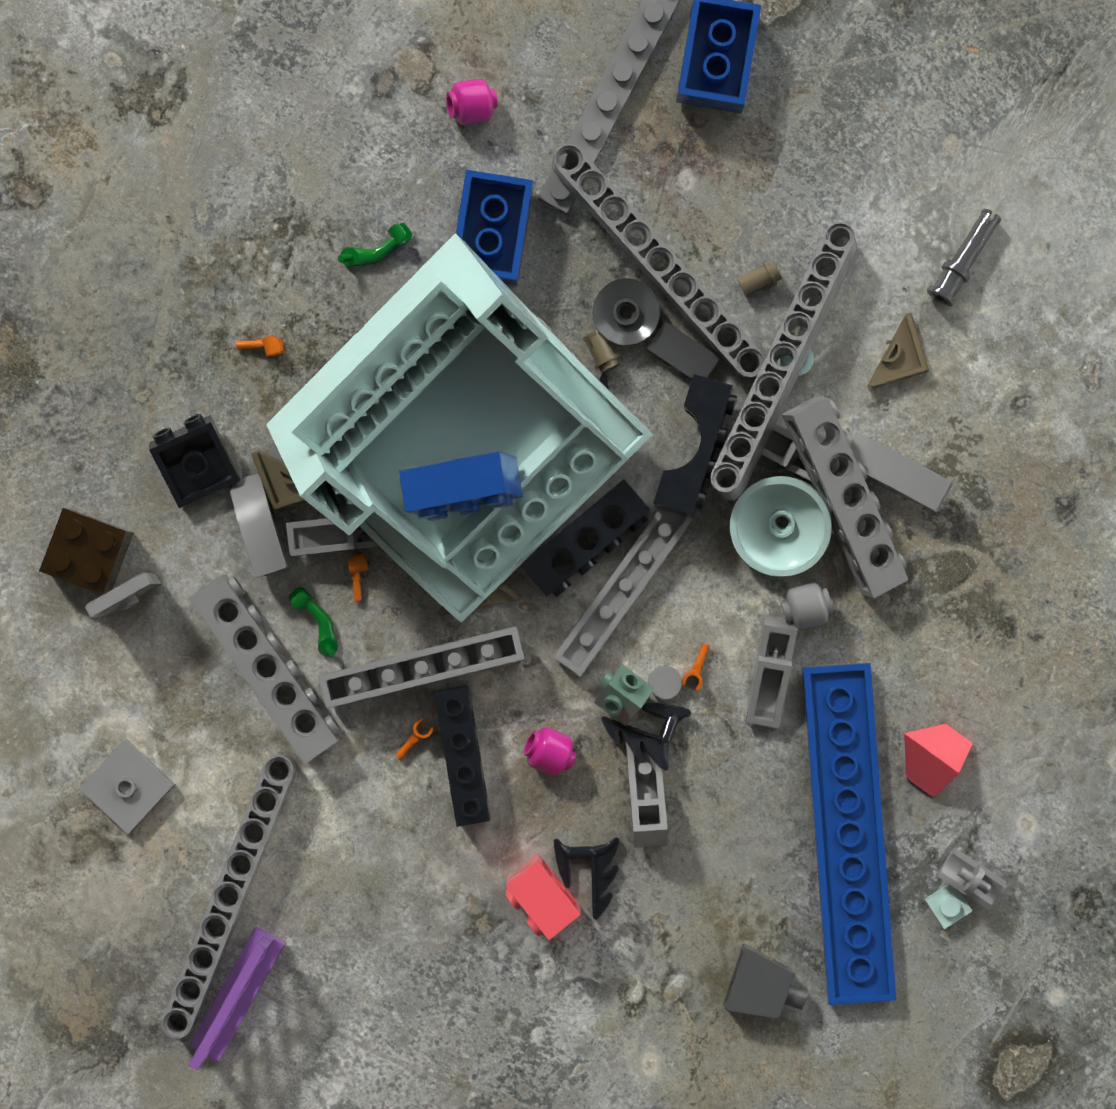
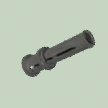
[927,208,1002,307]

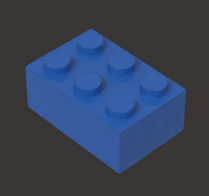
[676,0,761,114]
[456,169,534,286]
[399,451,523,521]

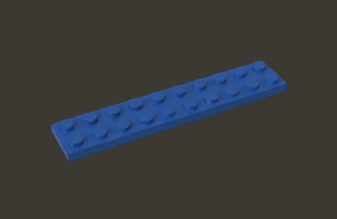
[802,663,896,1005]

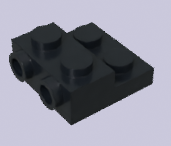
[149,414,240,508]

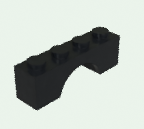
[653,374,738,519]

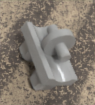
[936,847,1006,910]

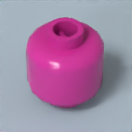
[446,79,498,125]
[523,727,576,776]

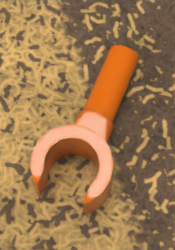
[236,336,285,357]
[348,553,369,602]
[682,643,710,691]
[395,718,433,760]

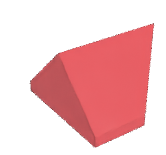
[904,723,973,798]

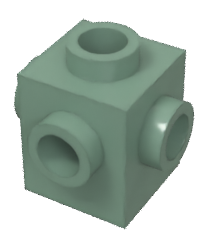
[594,664,654,726]

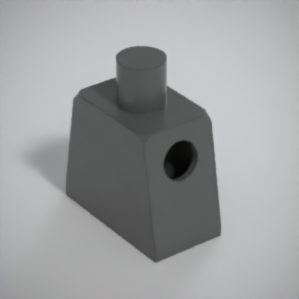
[723,943,808,1019]

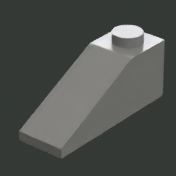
[626,743,668,848]

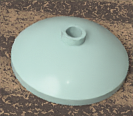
[730,476,832,577]

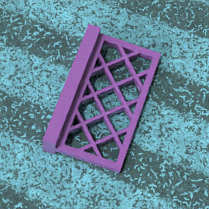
[188,927,286,1070]

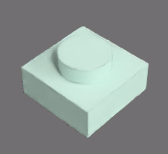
[924,884,972,929]

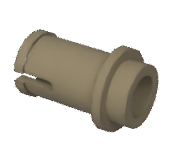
[737,261,782,297]
[583,330,620,374]

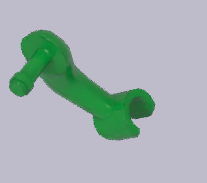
[338,223,412,267]
[289,587,338,657]

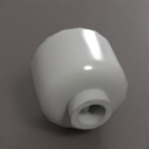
[781,583,833,631]

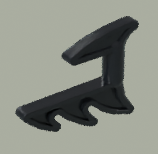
[601,703,691,771]
[554,837,619,920]

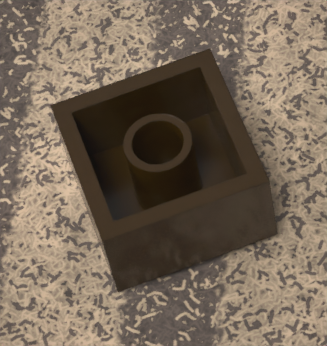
[39,508,134,595]

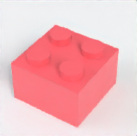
[505,853,581,940]

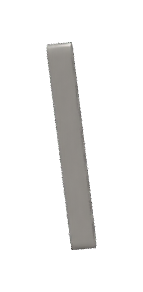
[552,144,765,379]
[710,222,857,501]
[161,753,297,1039]

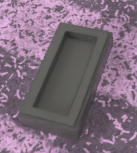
[646,321,720,380]

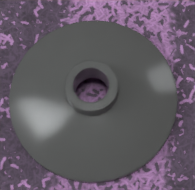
[593,278,660,346]

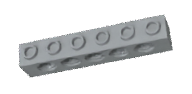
[781,396,909,598]
[189,575,341,765]
[318,626,525,709]

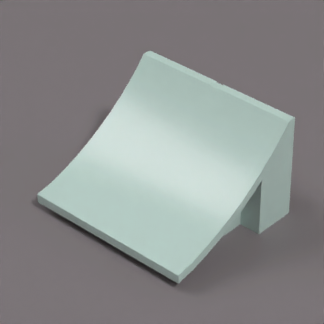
[266,233,653,623]

